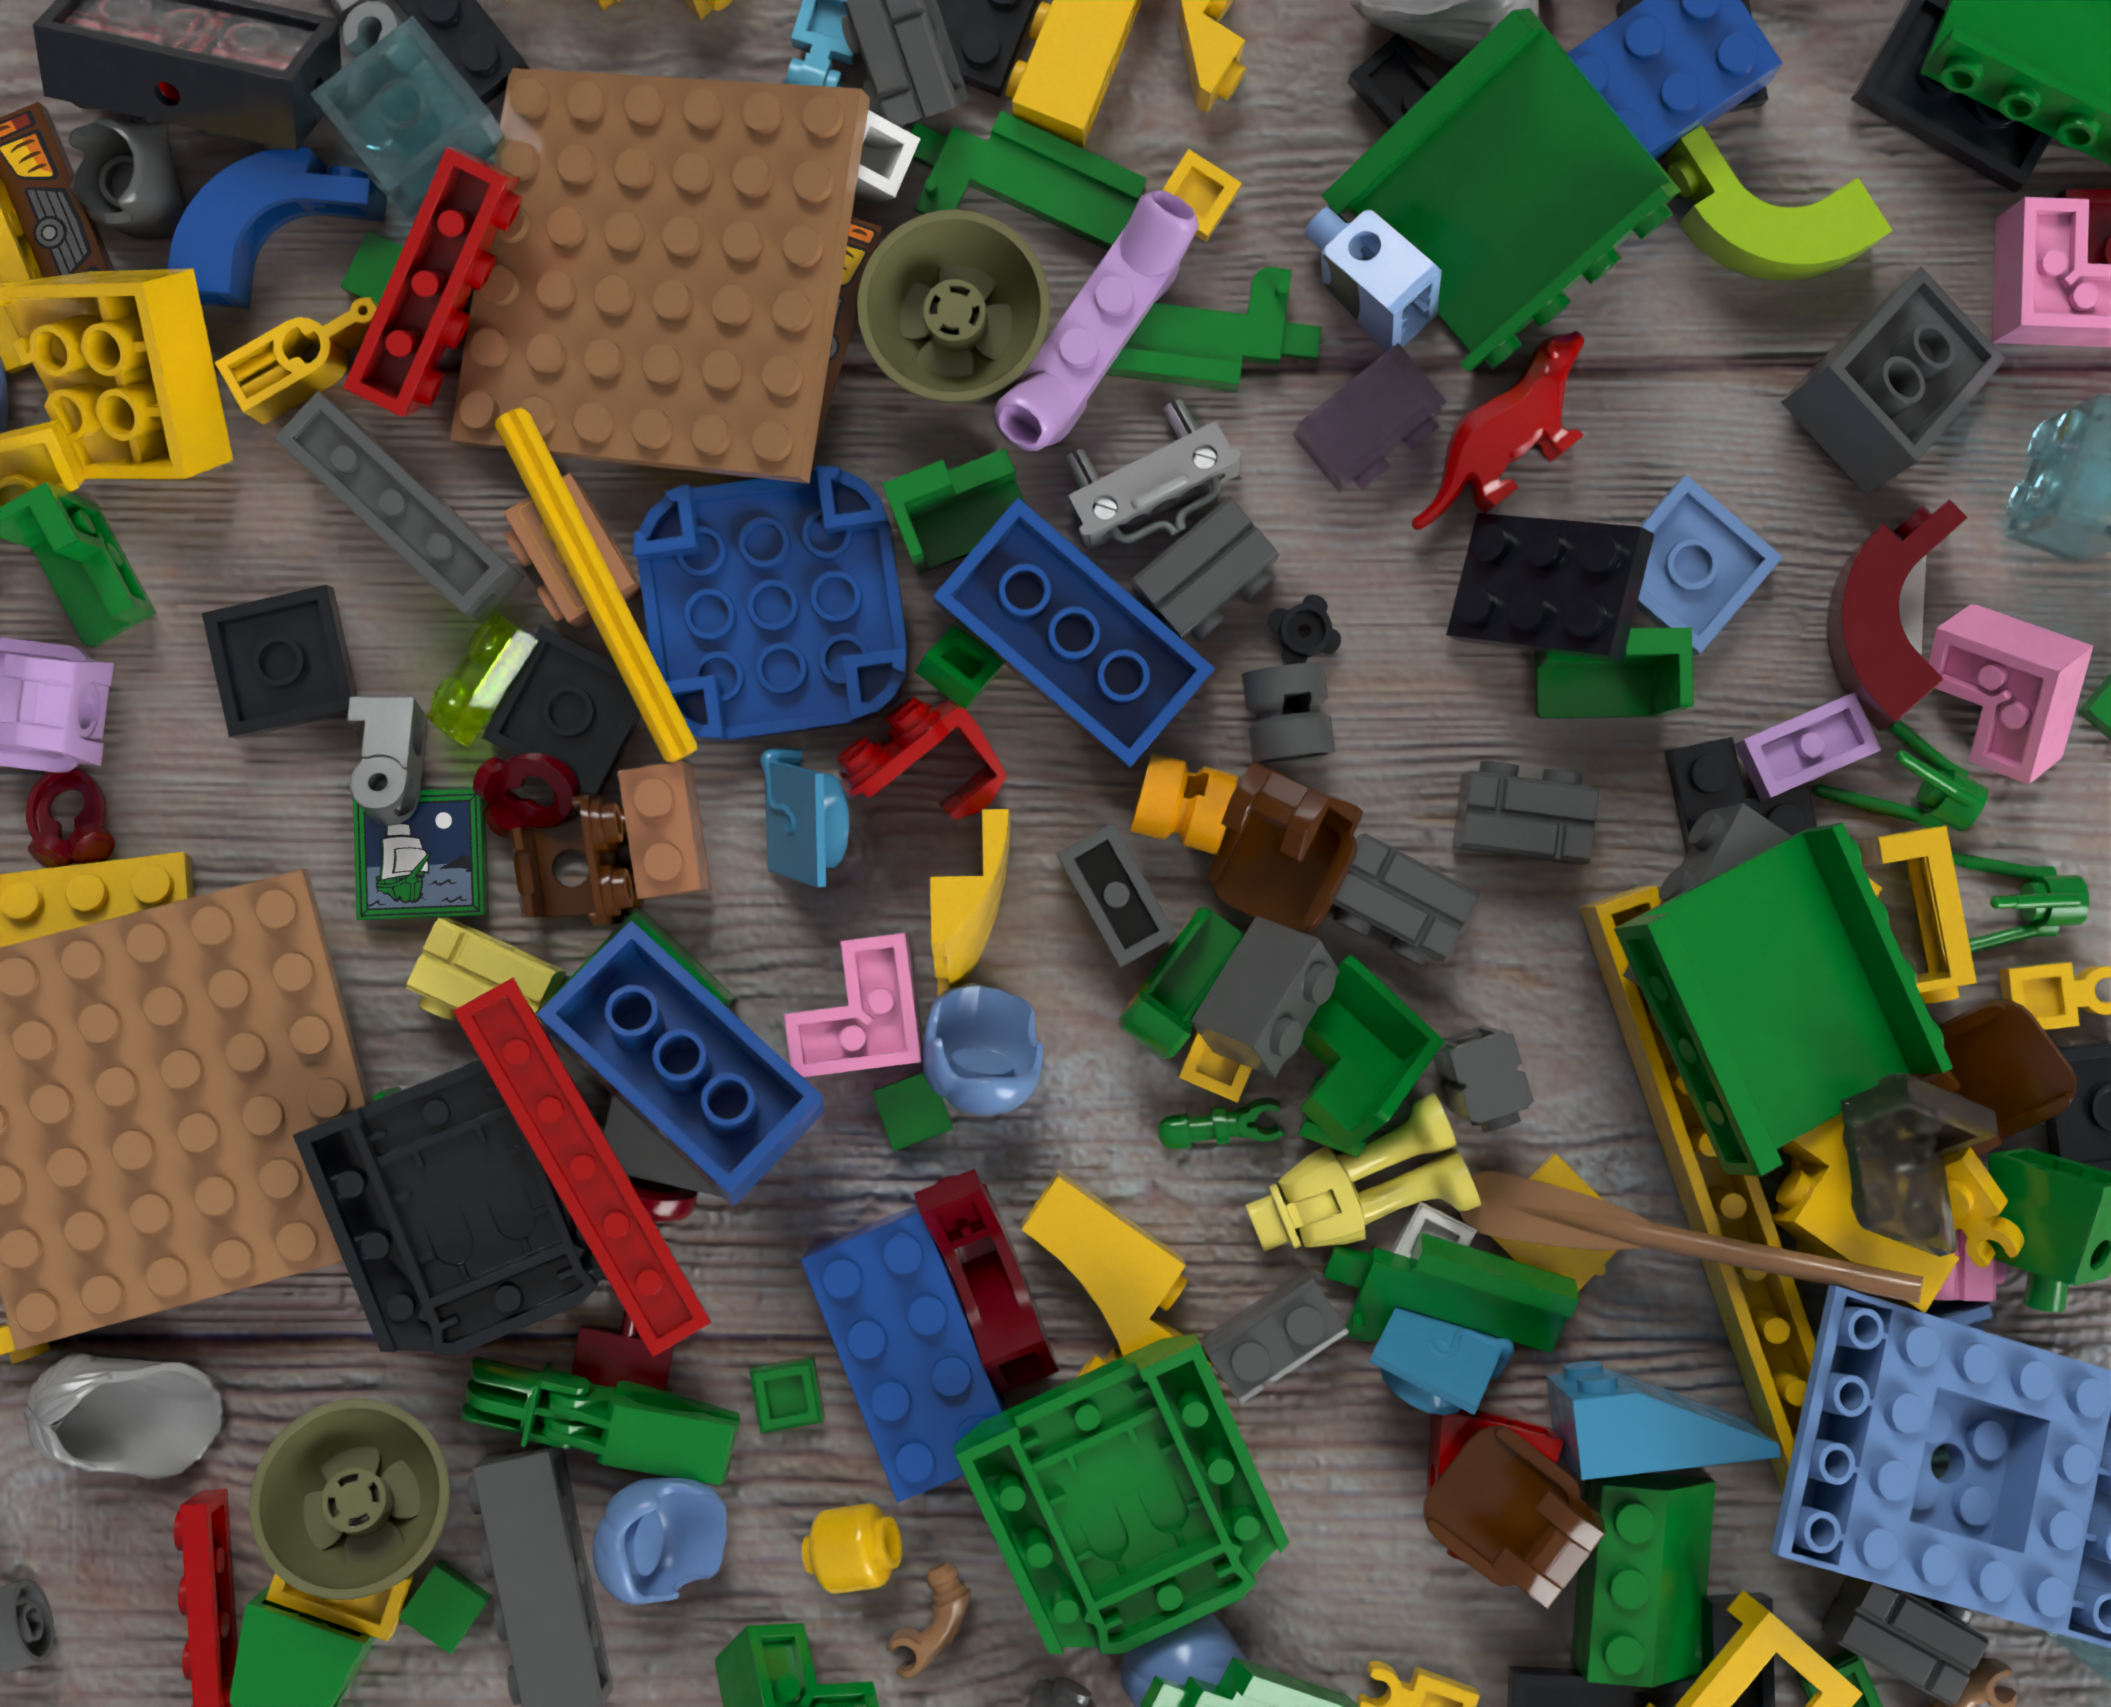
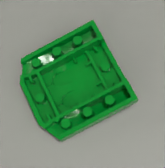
[953,1334,1290,1654]

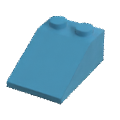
[1546,1361,1781,1480]

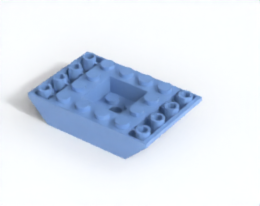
[1770,1285,2111,1648]

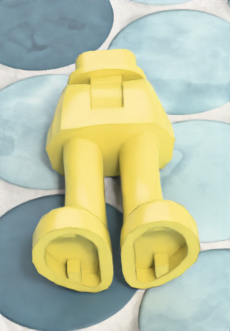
[1246,1093,1481,1252]

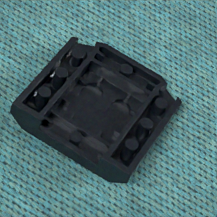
[293,1033,605,1356]

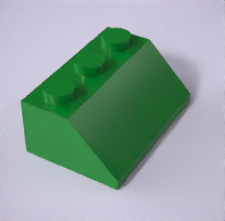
[1571,1473,1716,1688]

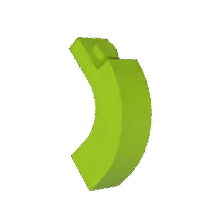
[1665,125,1893,281]

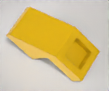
[1178,0,1247,114]

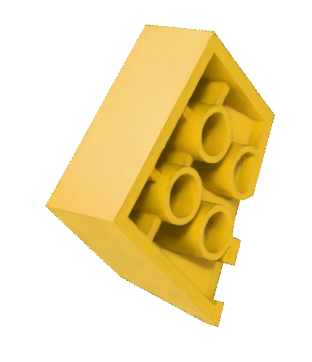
[0,268,233,479]

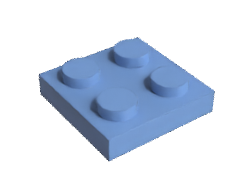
[1636,475,1783,656]

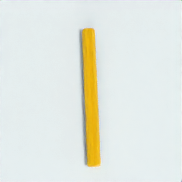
[495,407,697,763]

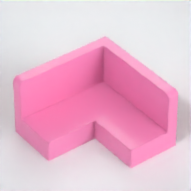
[1992,197,2111,347]
[1928,604,2093,785]
[784,932,923,1077]

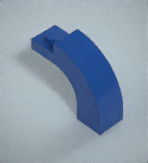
[167,147,387,309]

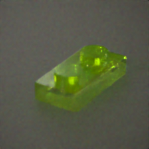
[425,611,539,747]

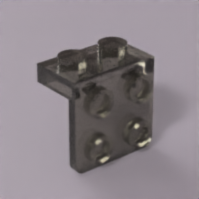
[1841,1073,1999,1257]

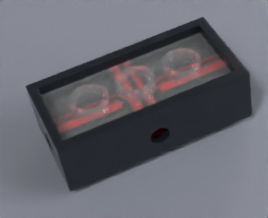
[33,0,343,151]

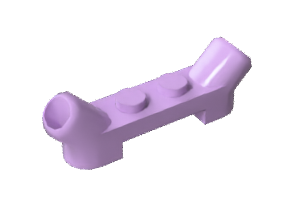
[994,190,1199,451]

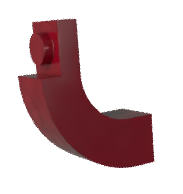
[1827,499,1968,731]
[914,1169,1059,1395]

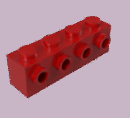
[343,147,523,417]

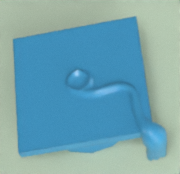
[760,748,849,887]
[1369,1306,1514,1415]

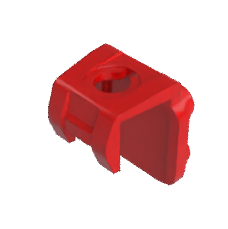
[835,696,1006,820]

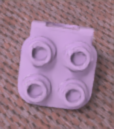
[0,638,114,773]

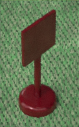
[572,1176,698,1391]

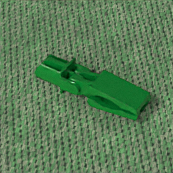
[460,1356,740,1485]

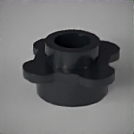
[1268,595,1341,665]

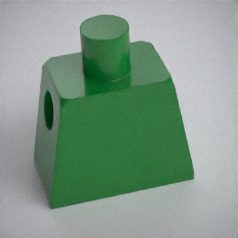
[1988,1147,2111,1312]
[229,1586,376,1707]

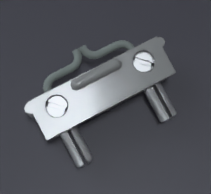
[1065,399,1241,550]

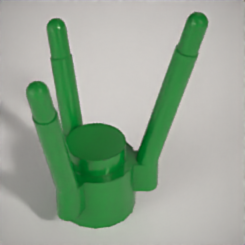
[1813,719,1988,831]
[1952,852,2090,953]

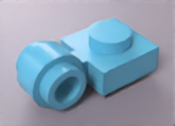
[785,0,857,87]

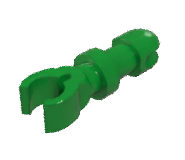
[1158,1097,1284,1149]

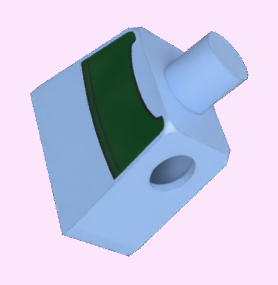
[1304,206,1442,358]

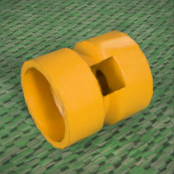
[1130,752,1238,855]

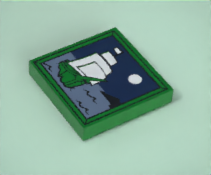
[353,788,489,920]

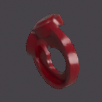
[473,753,580,838]
[26,768,115,868]

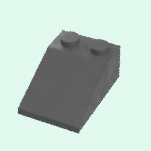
[1781,266,2006,495]

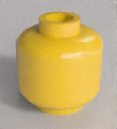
[802,1503,902,1594]

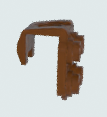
[1209,762,1363,934]
[509,794,644,926]
[1888,999,2077,1160]
[1423,1426,1606,1609]

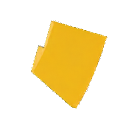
[930,809,1011,997]

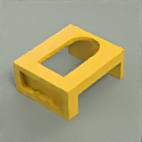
[1858,826,1977,1004]
[1646,1590,1863,1707]

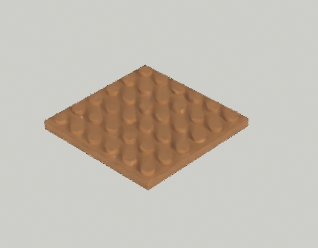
[449,68,870,483]
[0,869,370,1351]

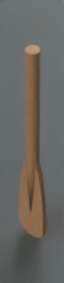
[1459,1171,1924,1303]

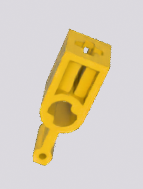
[214,297,378,425]

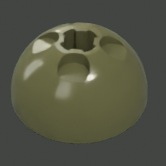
[857,210,1050,404]
[249,1399,451,1600]

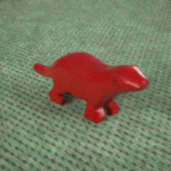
[1412,331,1584,530]

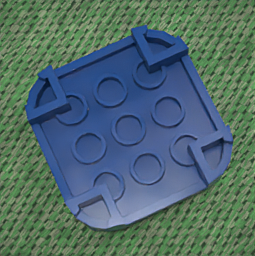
[633,466,909,742]

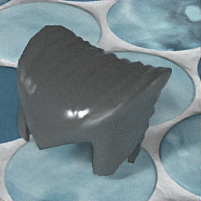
[68,118,187,240]

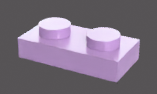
[1734,692,1881,802]

